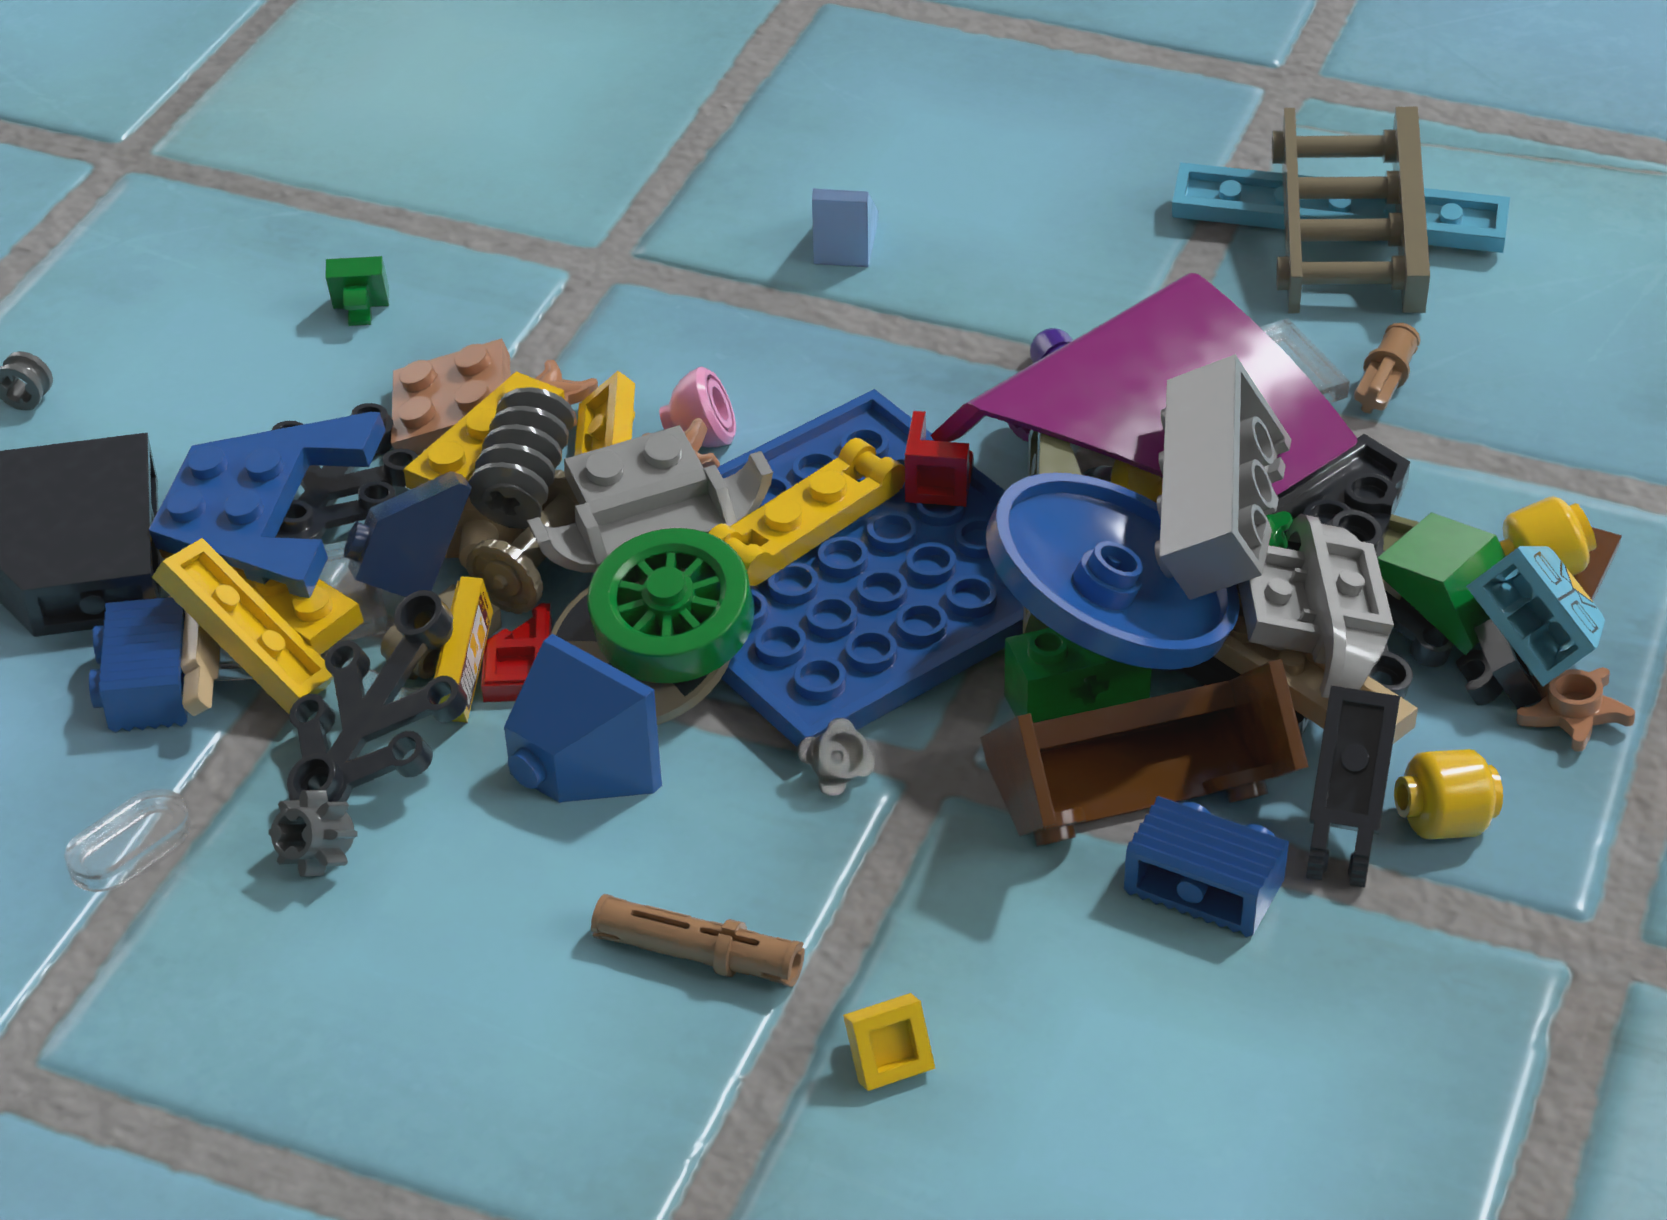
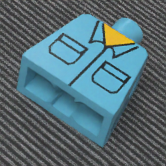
[1466,546,1605,686]

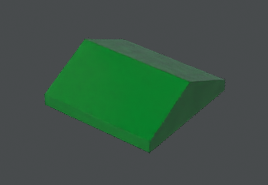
[1377,512,1506,655]

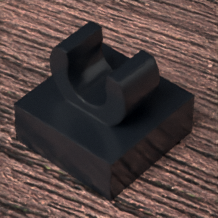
[1456,619,1541,709]

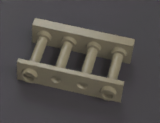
[1272,106,1430,313]

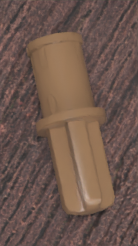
[1354,323,1421,414]

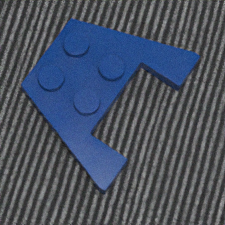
[149,412,386,598]

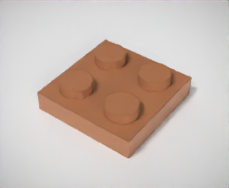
[391,338,511,455]

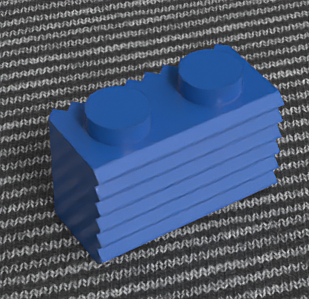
[89,597,188,733]
[1124,796,1289,937]

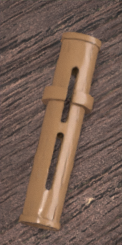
[591,894,805,987]

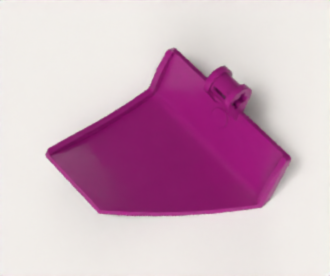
[930,273,1358,495]

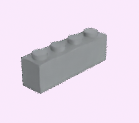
[1155,354,1292,600]

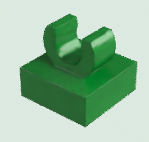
[325,256,389,326]

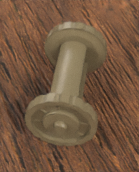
[466,470,579,614]

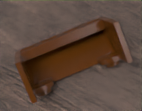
[980,659,1308,847]

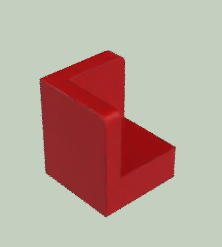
[905,411,974,507]

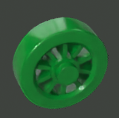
[587,528,754,683]

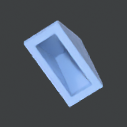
[812,188,879,267]

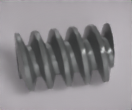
[468,387,575,529]

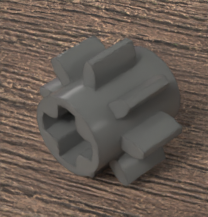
[268,790,357,877]

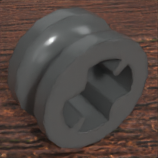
[0,351,53,410]

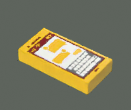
[434,576,493,723]

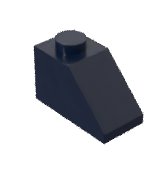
[343,471,472,597]

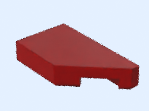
[481,603,552,702]

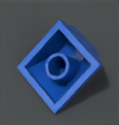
[504,634,662,803]

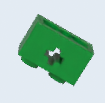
[1004,628,1152,723]

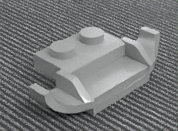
[527,425,773,573]
[1238,514,1394,698]

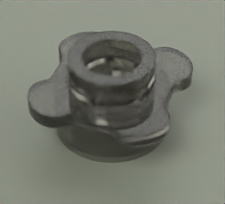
[798,718,875,796]

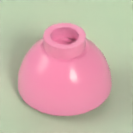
[659,366,736,448]

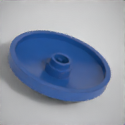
[986,473,1240,669]

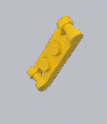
[709,438,905,586]

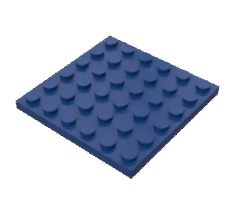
[686,389,1024,757]

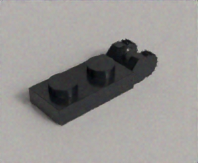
[1306,685,1400,888]

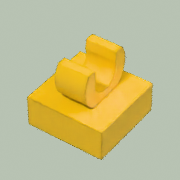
[843,993,936,1091]

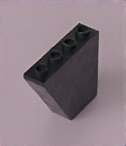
[0,432,161,637]

